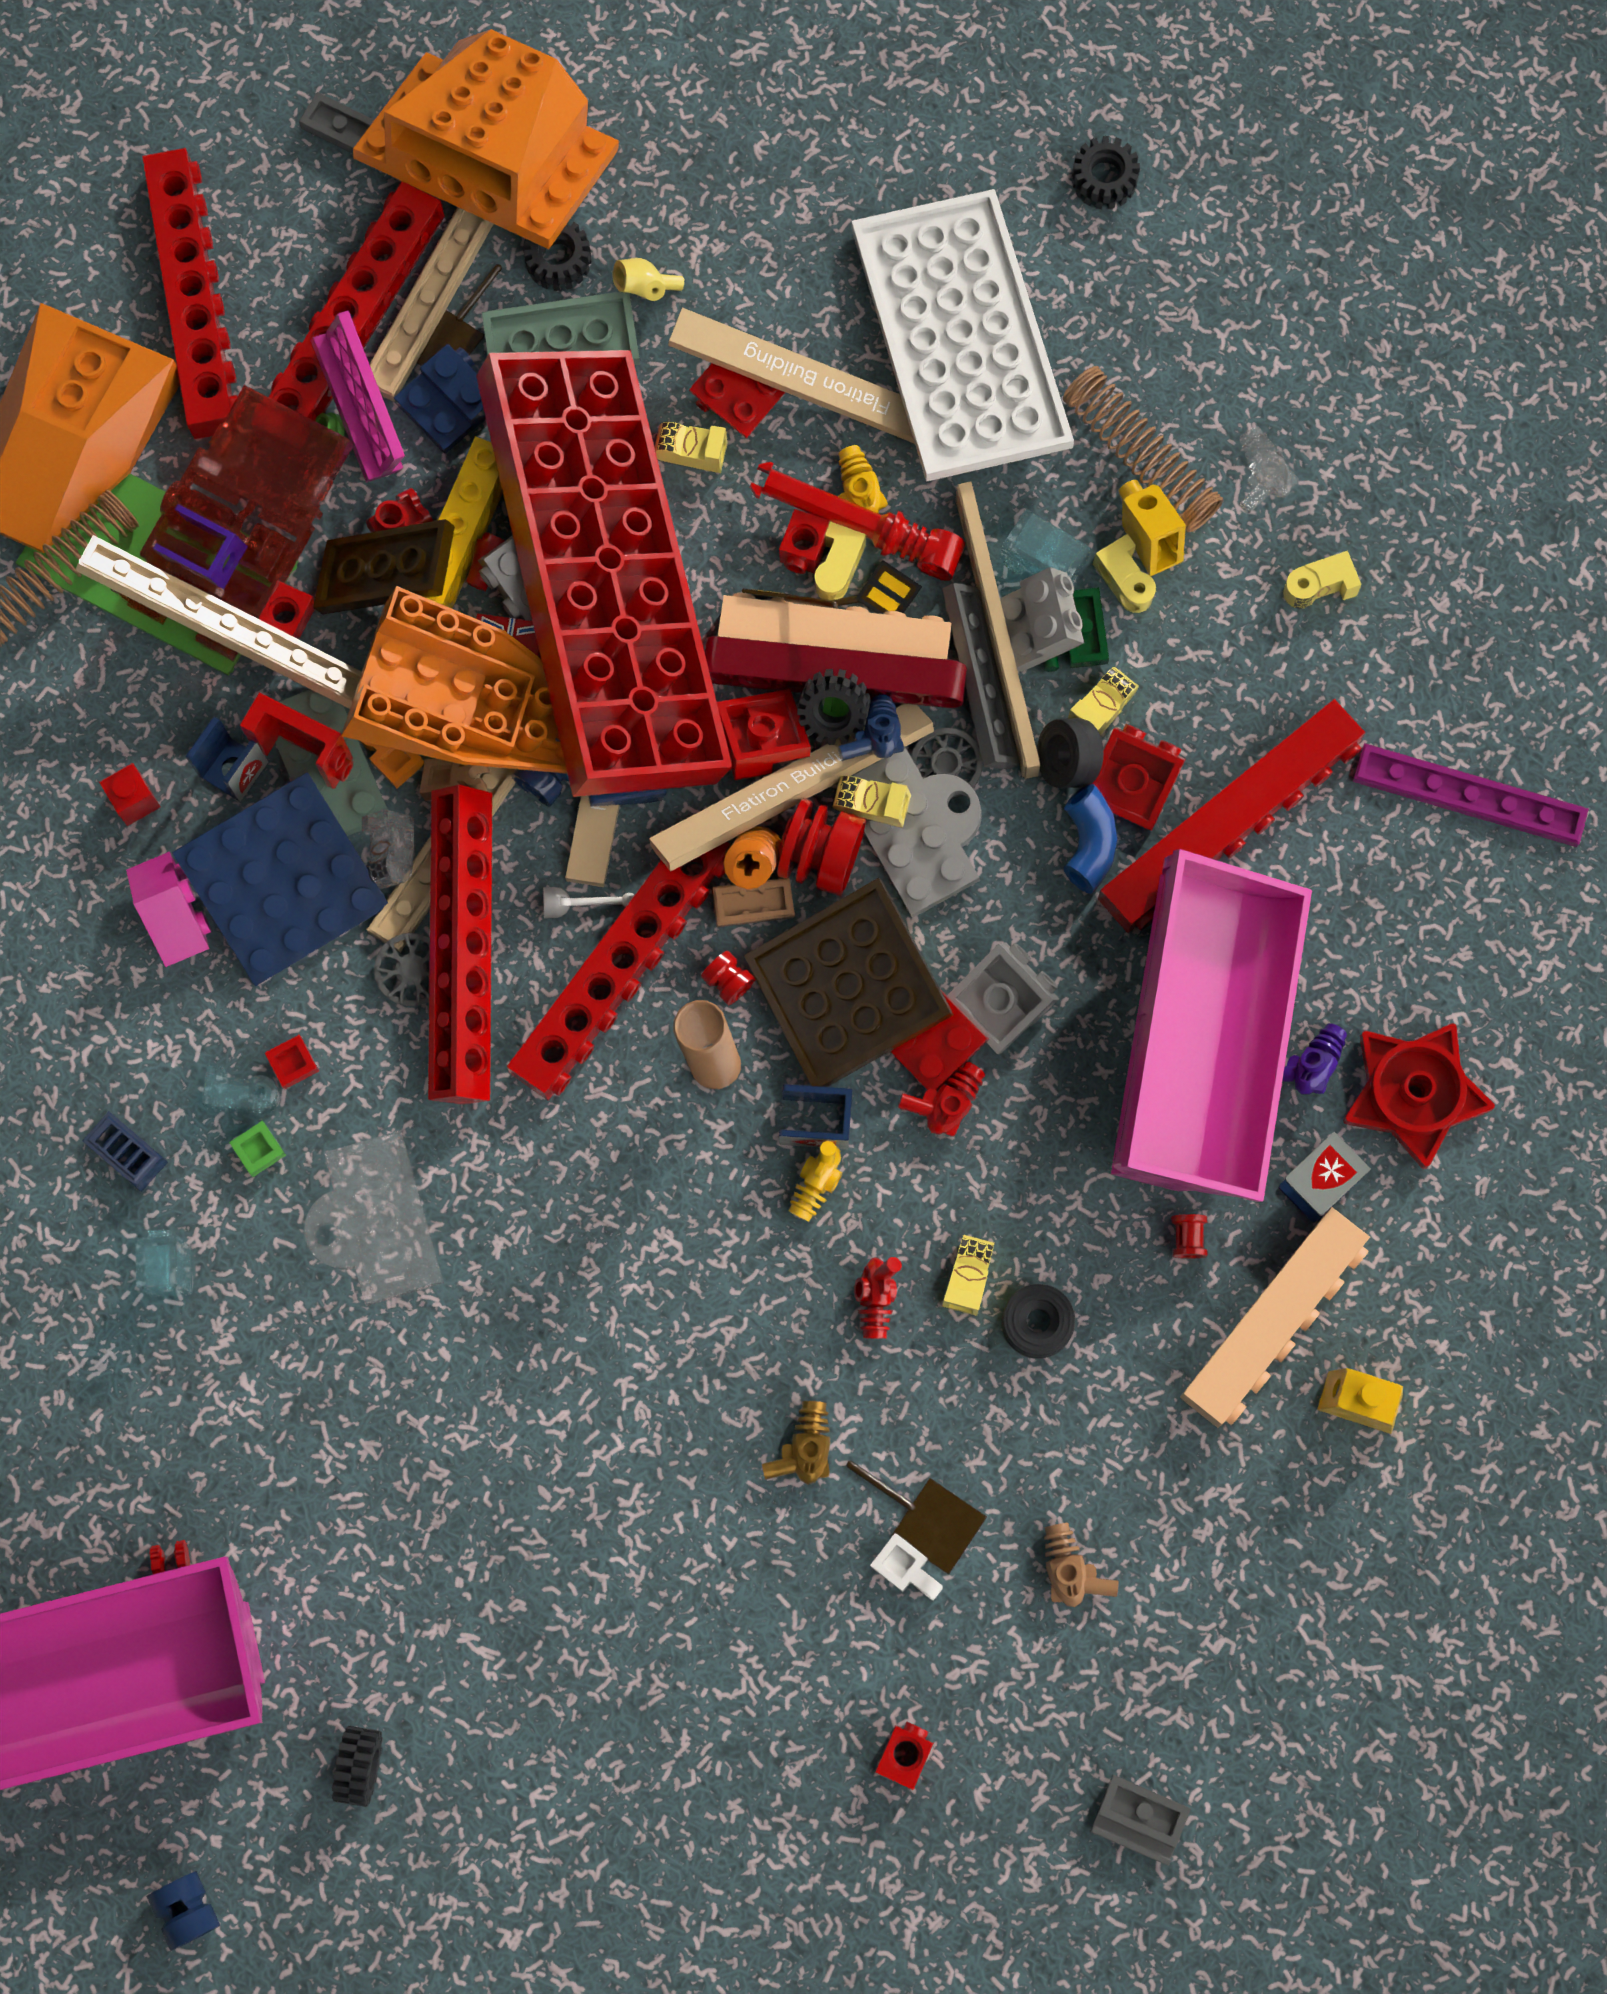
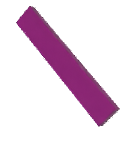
[1353,743,1589,847]

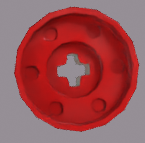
[777,798,866,897]

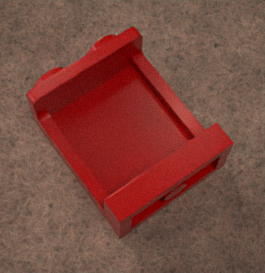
[240,692,353,789]

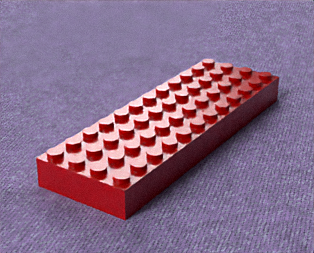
[476,350,732,797]

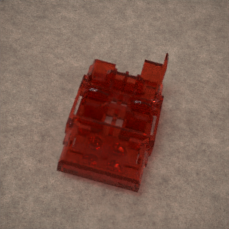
[111,385,354,662]

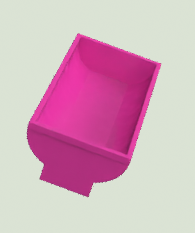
[1111,849,1312,1202]
[0,1556,265,1790]

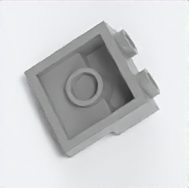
[478,536,532,621]
[1000,567,1084,672]
[947,942,1059,1054]

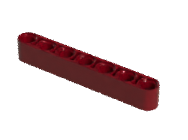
[704,636,967,708]

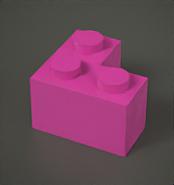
[126,851,211,967]

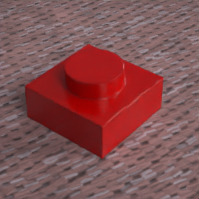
[265,1034,319,1090]

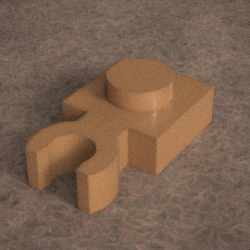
[420,759,490,801]

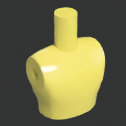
[612,258,684,301]

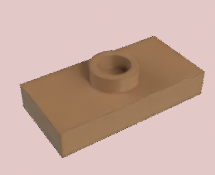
[712,878,795,927]

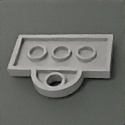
[838,747,982,918]

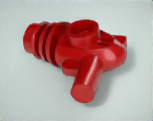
[898,1062,985,1137]
[854,1257,902,1339]

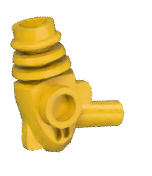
[838,445,888,513]
[788,1141,842,1222]

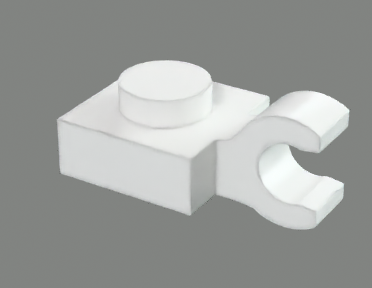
[870,1533,943,1601]

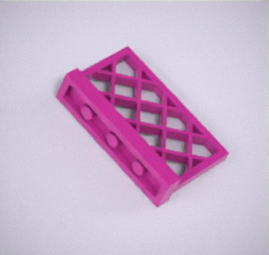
[311,311,405,483]

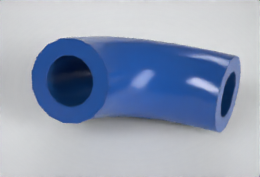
[1064,784,1118,894]

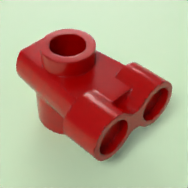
[366,488,433,532]

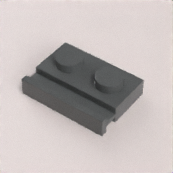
[1090,1774,1191,1866]

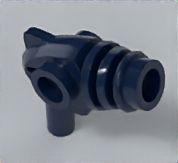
[838,695,904,761]

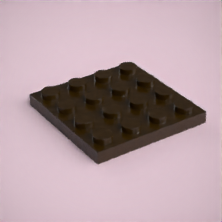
[744,878,954,1087]

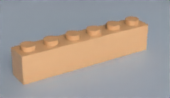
[718,593,952,659]
[1180,1207,1370,1428]

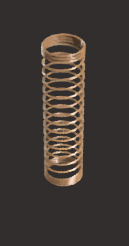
[1063,366,1223,532]
[0,490,139,647]
[673,1000,741,1089]

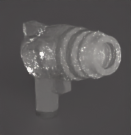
[1239,427,1299,513]

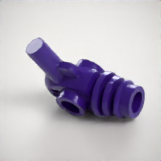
[1282,1023,1347,1095]

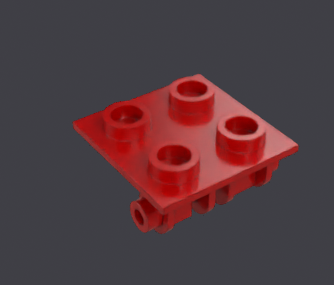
[689,363,786,439]

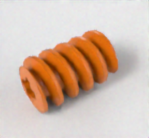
[724,826,781,889]

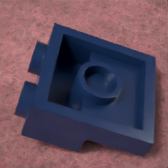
[394,344,486,454]

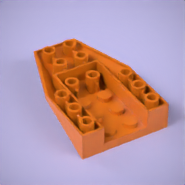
[0,303,180,553]
[341,586,567,773]

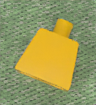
[1119,480,1186,577]
[1317,1368,1403,1434]

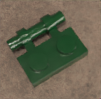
[1043,587,1109,672]

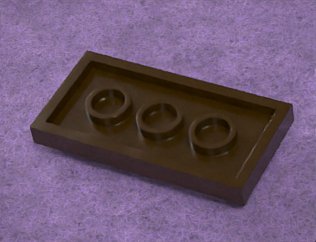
[313,519,455,615]

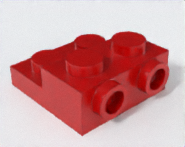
[717,689,811,780]
[1092,724,1186,831]

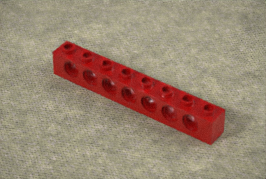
[142,148,242,439]
[252,181,445,458]
[428,784,492,1104]
[507,842,731,1101]

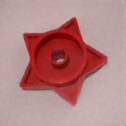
[1343,1023,1495,1169]

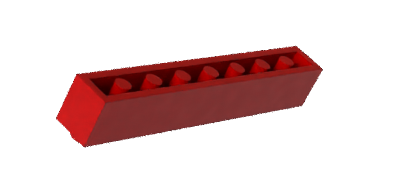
[1098,699,1366,933]

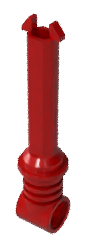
[749,462,966,581]

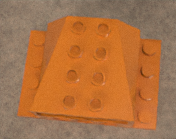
[353,29,619,249]

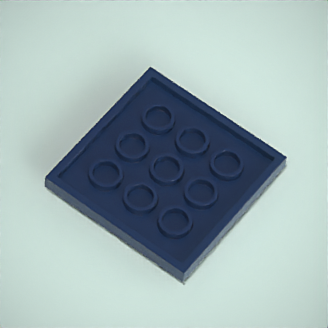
[172,772,388,986]

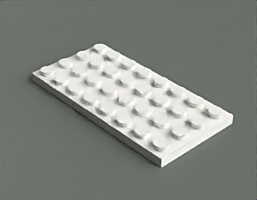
[852,189,1074,482]

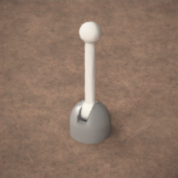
[543,887,634,918]

